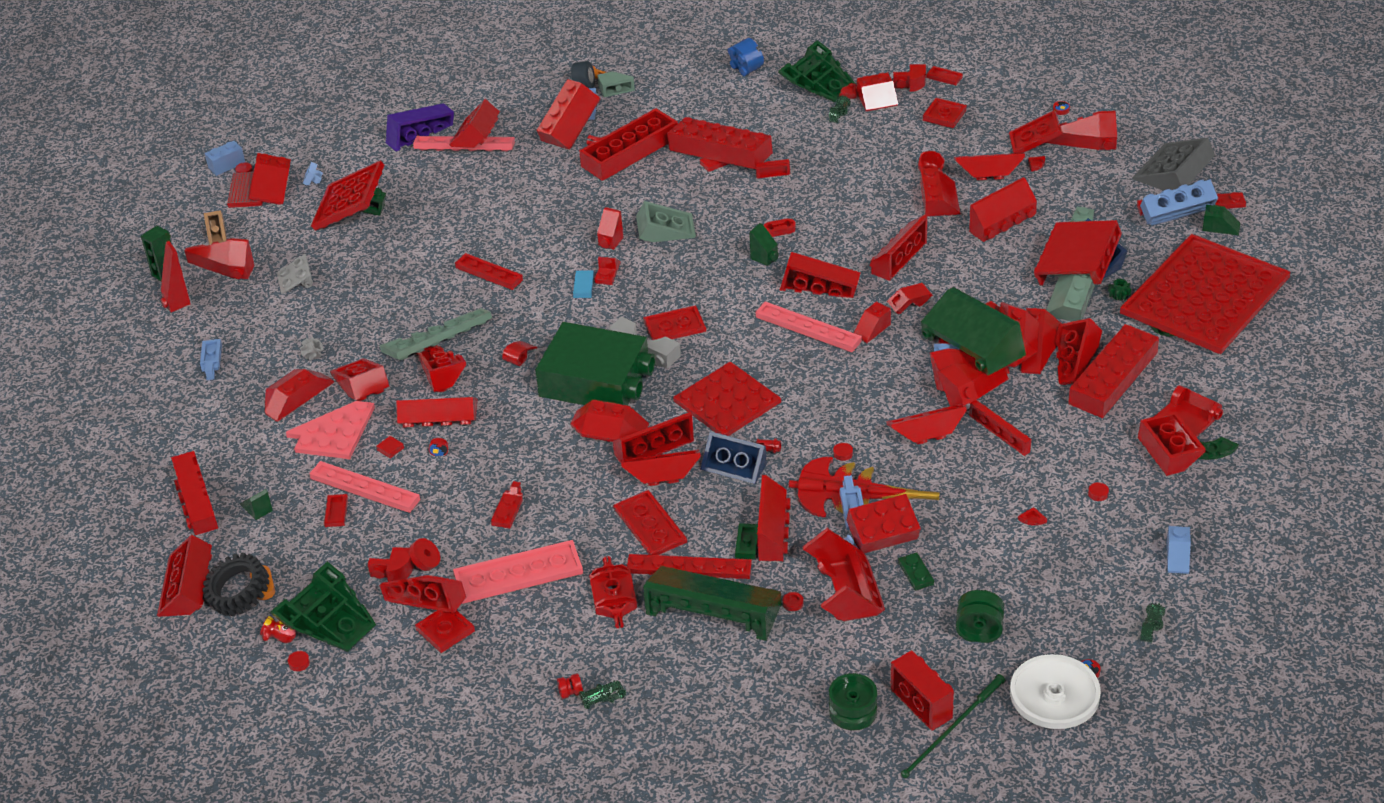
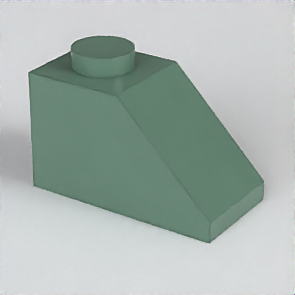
[597,71,635,97]

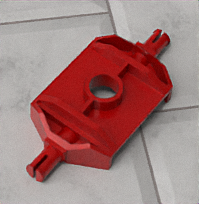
[589,556,637,629]

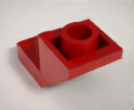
[887,283,933,314]

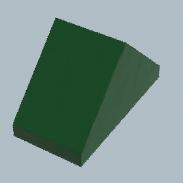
[240,489,273,520]

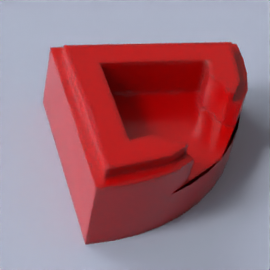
[839,83,857,99]
[1028,156,1045,172]
[1018,507,1047,525]

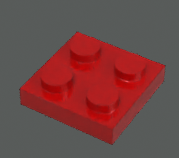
[923,98,967,128]
[415,610,475,653]

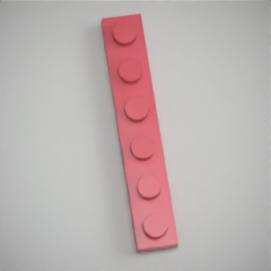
[413,136,515,151]
[756,302,862,352]
[309,461,420,513]

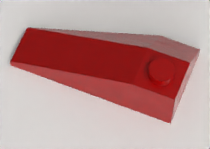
[1046,111,1117,150]
[184,238,255,279]

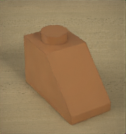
[204,210,227,245]

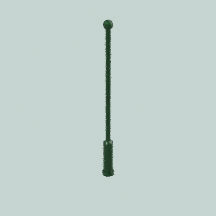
[901,674,1006,778]

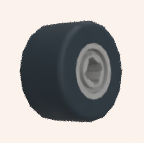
[571,61,595,88]

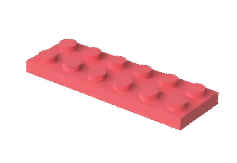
[453,540,583,604]

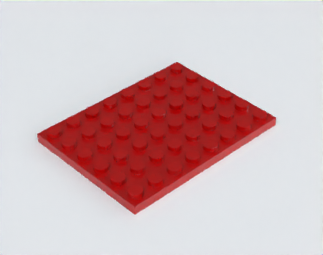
[1120,234,1291,354]

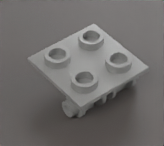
[276,254,313,294]

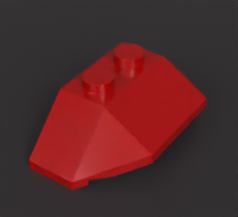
[954,153,1025,180]
[1000,302,1039,368]
[265,369,334,422]
[570,400,649,442]
[886,404,967,444]
[620,449,701,486]

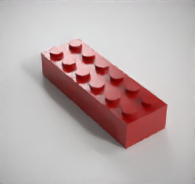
[579,108,678,181]
[667,117,773,169]
[1068,324,1159,418]

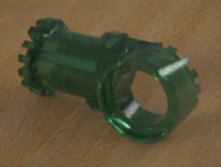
[829,95,851,123]
[1140,603,1166,643]
[579,680,626,709]

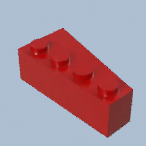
[779,252,861,298]
[171,451,218,535]

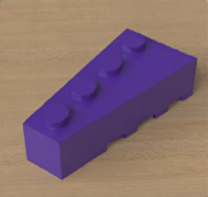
[386,103,454,152]

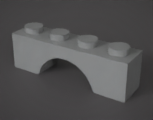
[608,317,681,369]

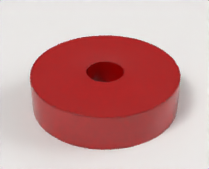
[409,538,440,571]

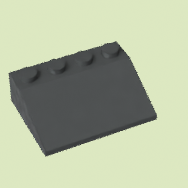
[1132,137,1215,191]

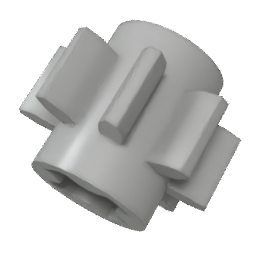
[300,337,324,361]

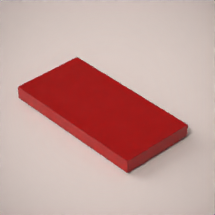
[613,490,687,555]

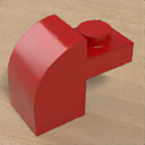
[893,64,926,92]
[368,547,414,582]

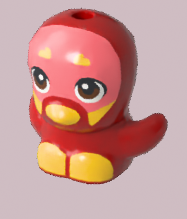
[260,616,297,644]

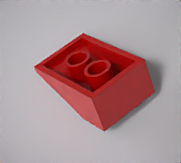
[249,153,291,205]
[330,358,390,401]

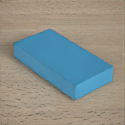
[573,270,594,298]

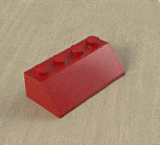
[536,79,600,150]
[449,98,500,148]
[969,177,1037,242]
[870,214,928,281]
[396,397,478,428]
[613,412,694,463]
[757,475,791,561]
[157,534,212,617]

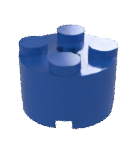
[728,38,764,76]

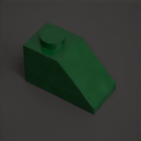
[1202,204,1241,236]
[749,223,779,266]

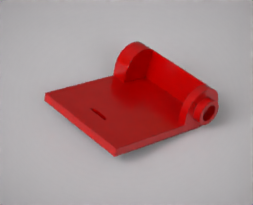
[1155,385,1223,437]

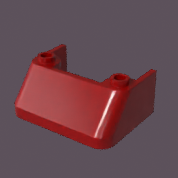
[803,528,885,622]

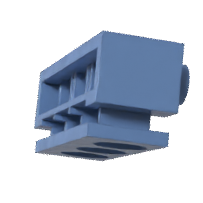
[1140,179,1218,225]

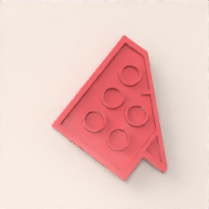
[286,401,375,459]

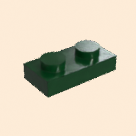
[735,523,758,560]
[898,552,934,591]

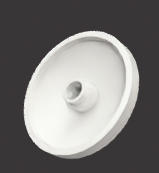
[1010,654,1100,729]

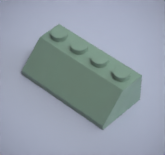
[1046,274,1095,322]

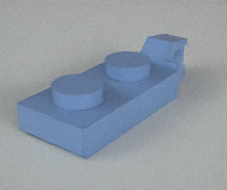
[200,339,222,380]
[840,475,864,530]

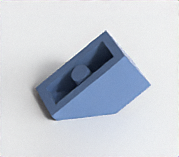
[1166,526,1191,574]

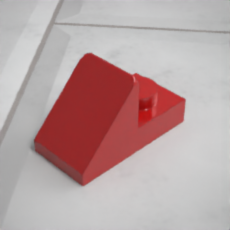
[595,257,621,285]

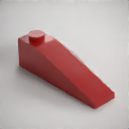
[160,241,191,312]
[1021,308,1062,374]
[1055,318,1102,385]
[417,345,466,392]
[929,348,1009,391]
[937,363,1009,406]
[379,575,467,613]

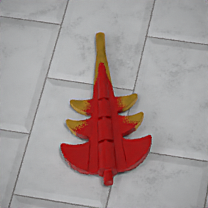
[789,457,940,517]

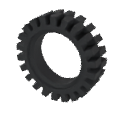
[203,553,270,616]

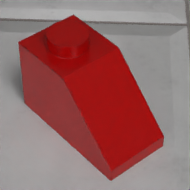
[597,207,624,250]
[854,301,891,343]

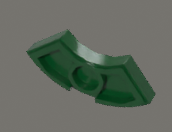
[1198,437,1239,460]

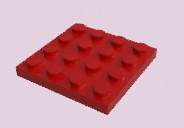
[311,160,385,231]
[673,361,781,436]

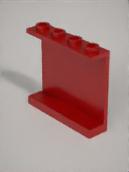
[1034,220,1122,285]

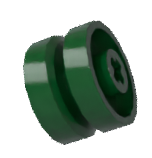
[956,590,1005,643]
[829,673,877,731]

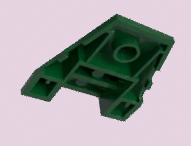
[778,40,857,103]
[271,561,376,652]

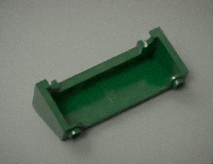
[921,287,1026,375]
[643,566,782,641]

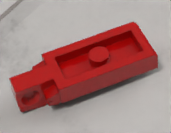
[491,481,523,528]

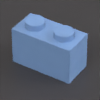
[205,141,245,176]

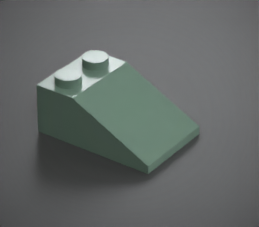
[636,201,696,242]

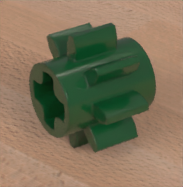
[1108,279,1131,300]

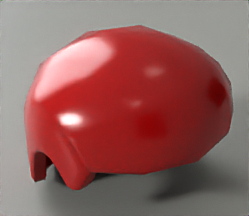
[918,150,945,172]

